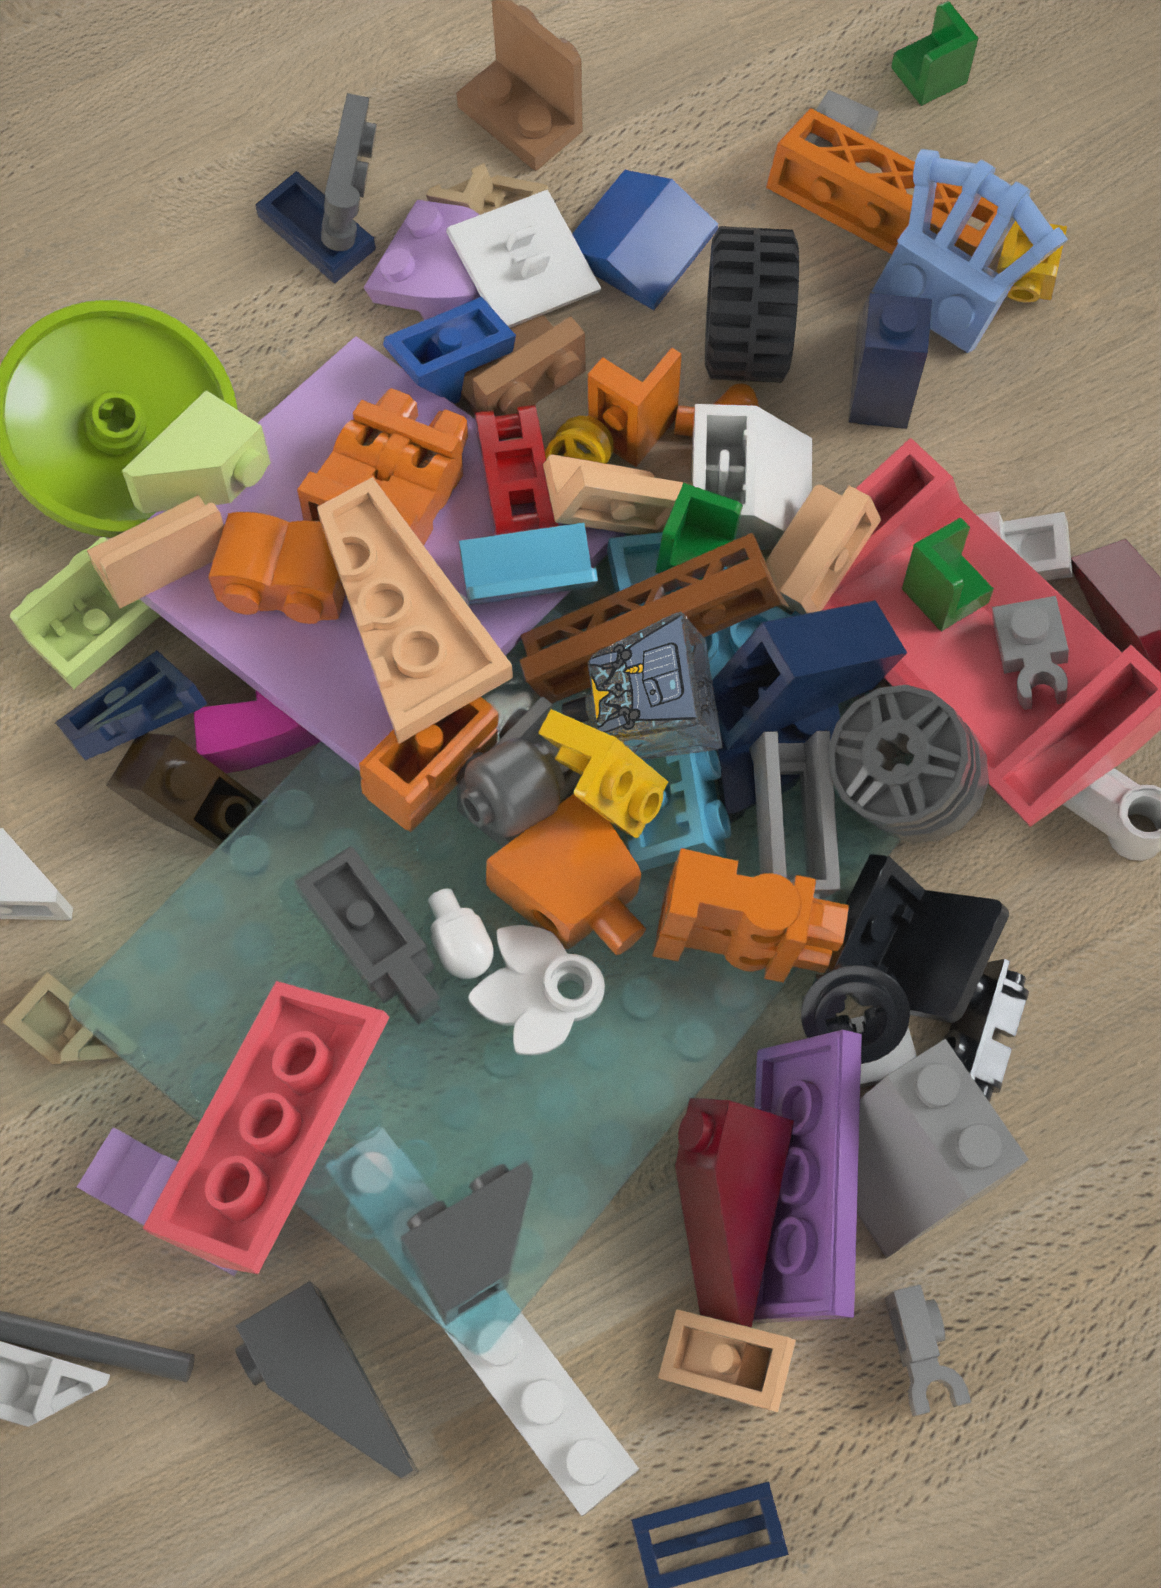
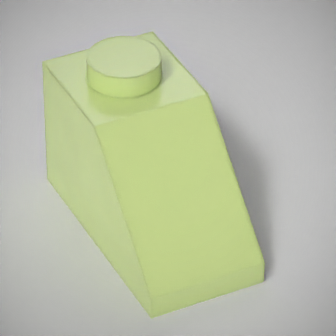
[122,390,271,513]

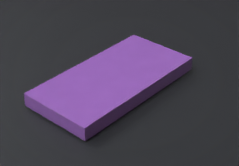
[753,1030,862,1323]

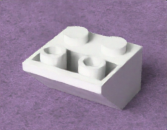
[691,404,812,550]

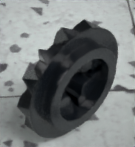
[801,961,910,1064]

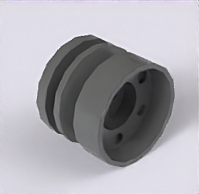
[828,685,989,843]

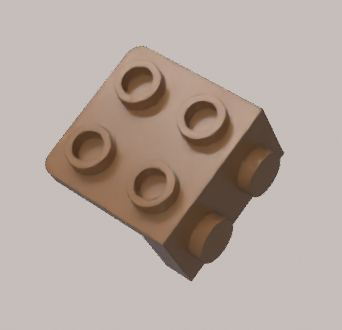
[461,315,586,416]

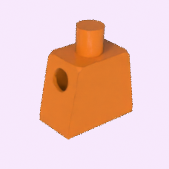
[486,794,646,955]

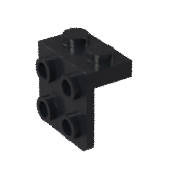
[823,854,1009,1023]

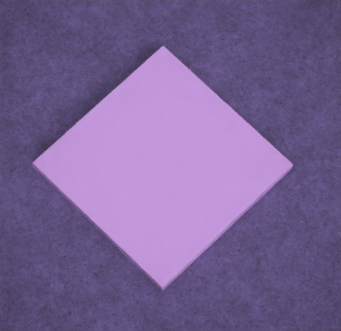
[140,336,626,771]

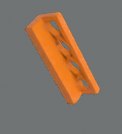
[766,108,998,257]

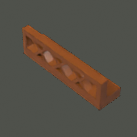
[519,533,782,703]

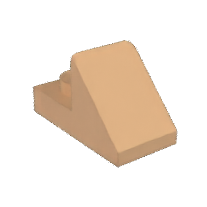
[658,1309,796,1412]

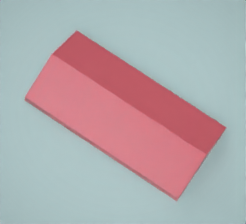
[143,981,390,1274]

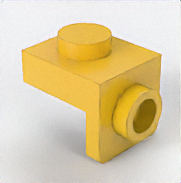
[996,221,1067,302]

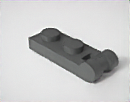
[321,93,377,251]

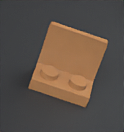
[456,0,583,172]

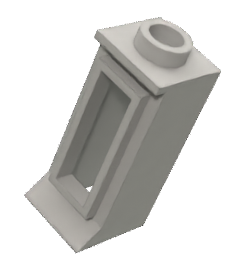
[749,731,840,899]

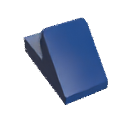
[383,297,516,404]

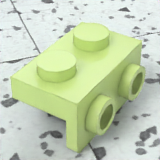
[10,537,160,689]

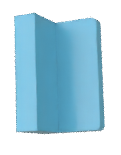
[459,522,598,606]

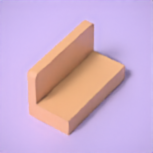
[543,455,688,535]
[765,485,881,615]
[87,495,224,609]

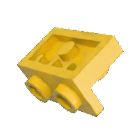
[538,709,668,838]

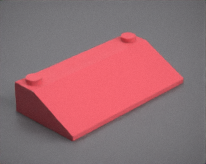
[822,438,1161,827]

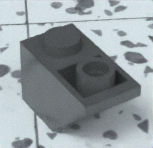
[400,1161,533,1325]

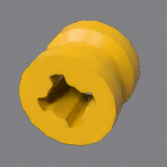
[545,415,613,464]

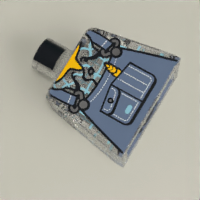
[562,611,722,760]

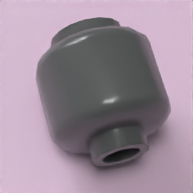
[460,737,565,837]

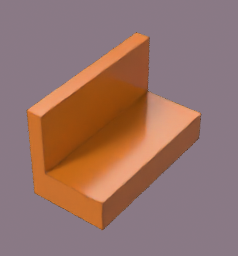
[588,347,682,467]

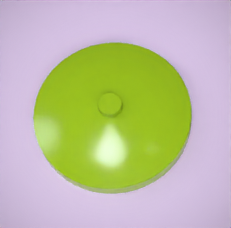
[0,300,238,538]

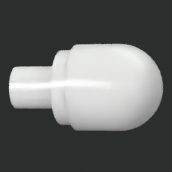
[428,888,493,979]

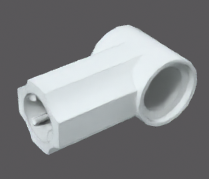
[1063,768,1161,861]

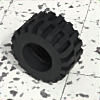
[705,226,799,383]

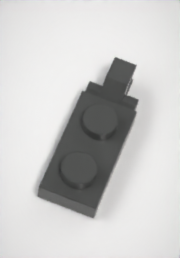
[294,846,441,1025]

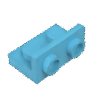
[622,723,731,871]

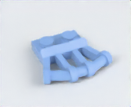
[872,149,1068,353]

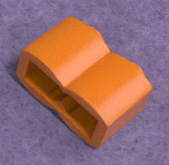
[208,512,346,624]

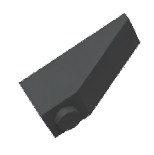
[235,1281,419,1480]

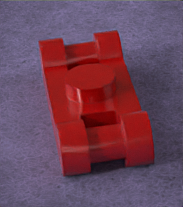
[475,405,558,535]

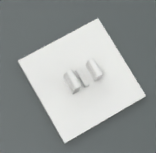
[446,190,601,328]

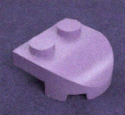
[363,200,481,320]

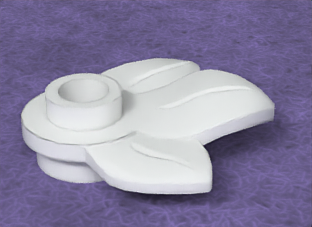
[468,925,605,1055]

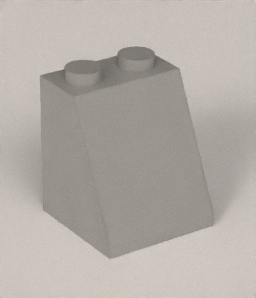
[857,1039,1029,1258]

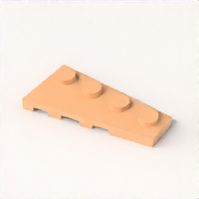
[317,477,513,744]

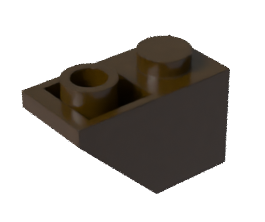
[106,733,268,858]

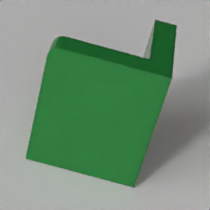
[891,1,979,106]
[655,483,743,580]
[902,518,994,631]

